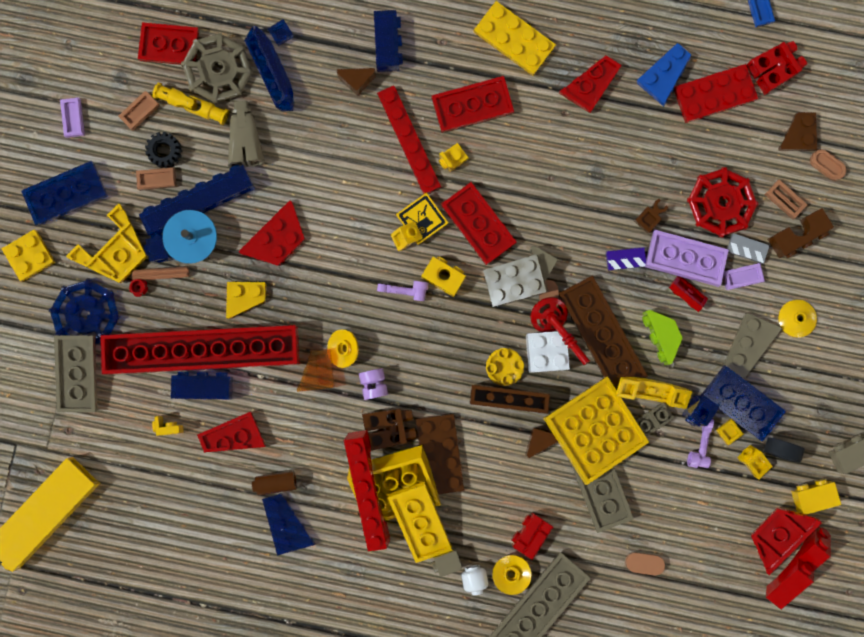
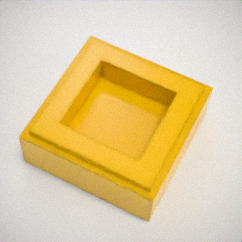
[715,418,743,446]

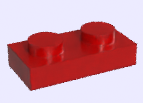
[669,276,708,312]

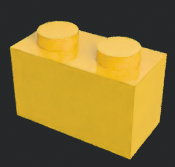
[791,479,841,515]

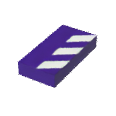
[606,247,646,271]

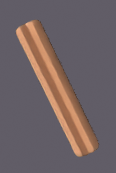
[132,267,189,280]

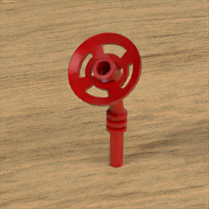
[530,297,590,366]

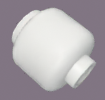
[461,565,489,595]

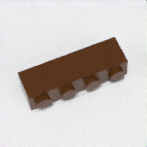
[469,385,550,414]

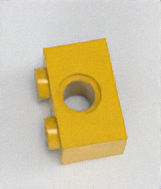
[421,256,466,297]

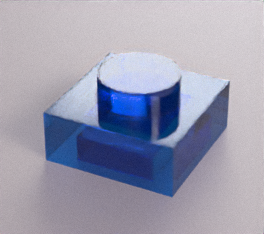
[268,19,294,46]

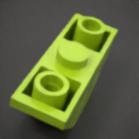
[642,310,682,365]

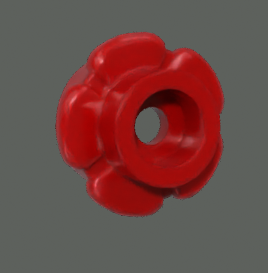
[129,279,148,297]

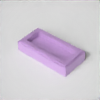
[60,97,85,138]
[723,263,765,290]

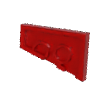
[559,55,622,113]
[197,411,266,453]

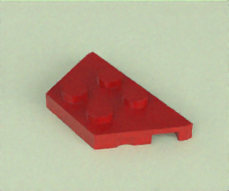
[238,200,305,266]
[751,507,822,575]

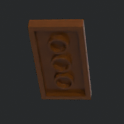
[416,414,464,495]

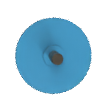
[163,210,217,264]

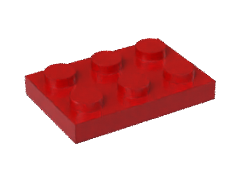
[138,22,199,65]

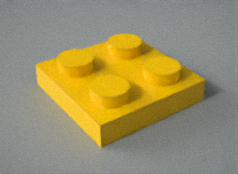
[1,229,56,282]

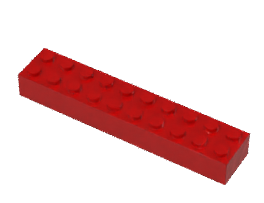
[101,325,300,375]

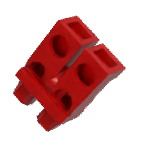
[746,41,807,96]

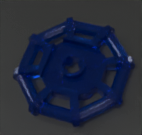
[48,278,121,344]

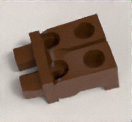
[362,409,416,451]

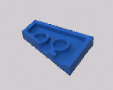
[637,43,691,107]

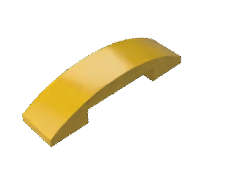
[615,377,692,409]

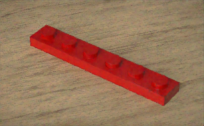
[377,85,441,194]

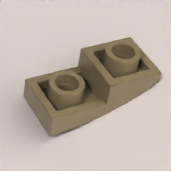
[635,402,674,437]

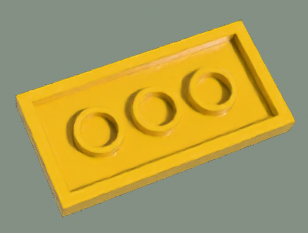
[473,1,556,76]
[388,481,452,563]

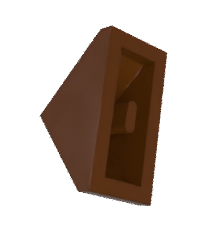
[337,68,376,96]
[525,428,558,458]

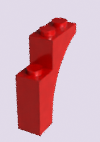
[766,526,831,610]

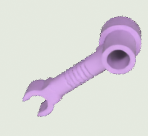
[377,281,429,301]
[687,418,714,468]

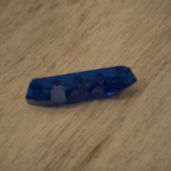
[244,26,294,111]

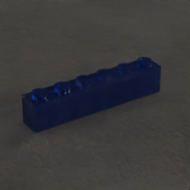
[139,165,255,237]

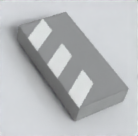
[727,233,770,264]

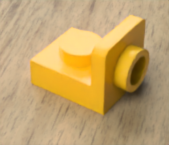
[438,143,468,172]
[391,222,422,252]
[152,416,184,436]
[737,445,773,479]

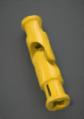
[152,82,229,126]

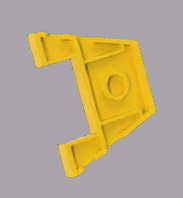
[66,203,148,283]

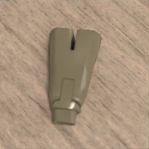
[228,101,265,169]

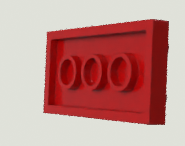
[674,64,758,123]
[431,76,514,133]
[441,182,517,265]

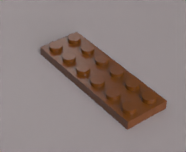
[559,275,648,390]

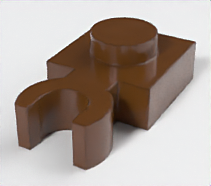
[634,199,668,234]

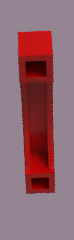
[343,430,391,552]

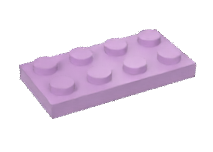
[645,230,729,287]

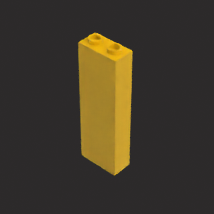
[0,457,100,572]

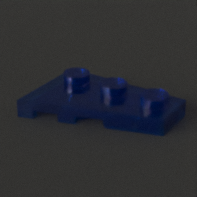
[262,493,315,556]

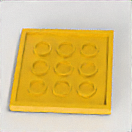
[543,376,649,485]

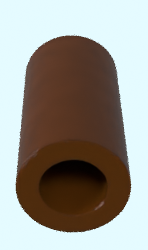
[252,470,297,496]

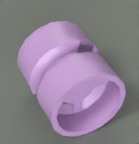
[359,368,388,400]

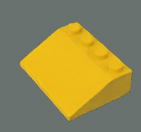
[347,445,441,521]

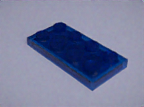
[21,161,108,226]
[700,365,786,442]

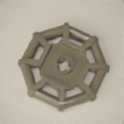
[181,32,253,104]

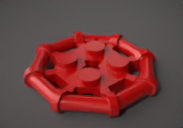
[687,167,759,238]

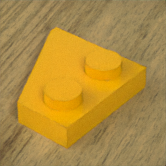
[226,282,266,319]

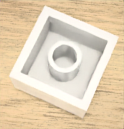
[526,332,570,373]

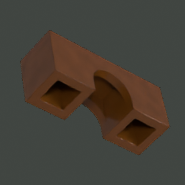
[767,208,834,259]

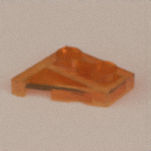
[297,349,335,392]

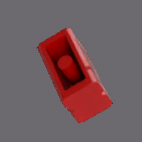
[511,512,553,560]

